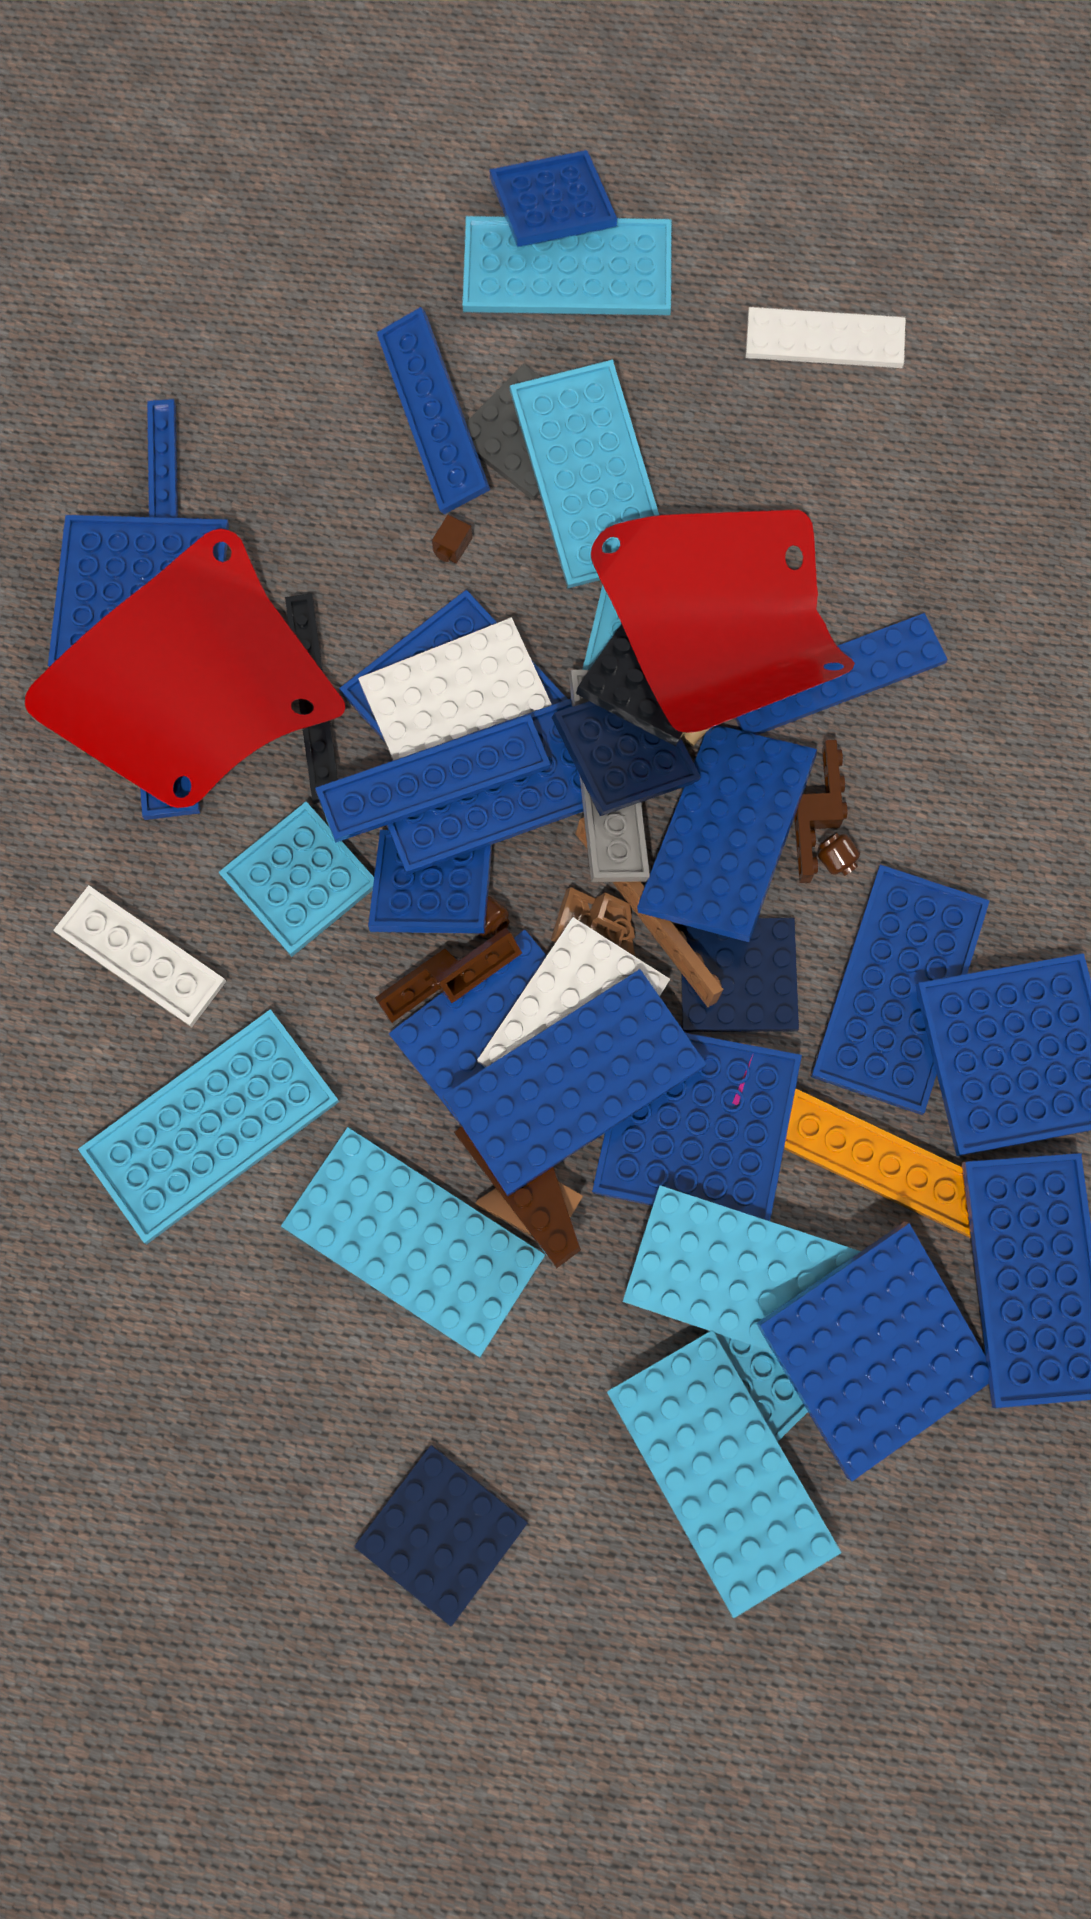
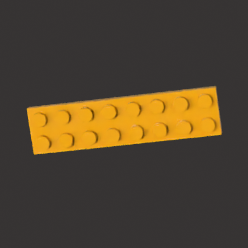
[784,1089,971,1239]

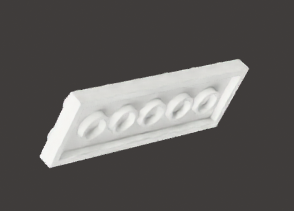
[746,307,905,368]
[53,885,226,1027]

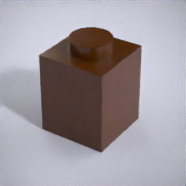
[432,515,472,564]

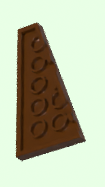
[454,1126,581,1269]

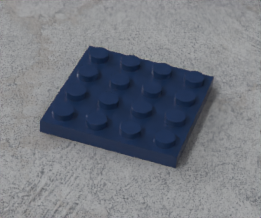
[552,701,701,816]
[680,918,799,1032]
[354,1445,528,1627]

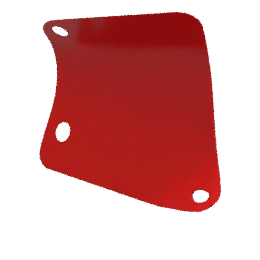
[591,509,855,733]

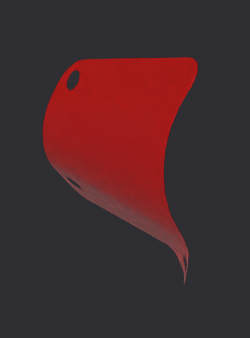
[25,529,345,808]

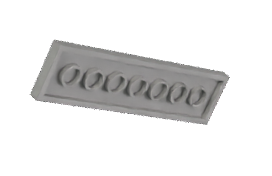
[569,670,650,882]

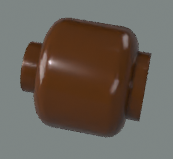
[818,832,860,876]
[479,896,510,939]

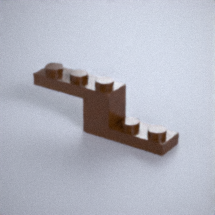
[794,740,847,883]
[375,928,522,1023]

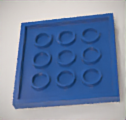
[489,150,617,247]
[368,830,492,934]

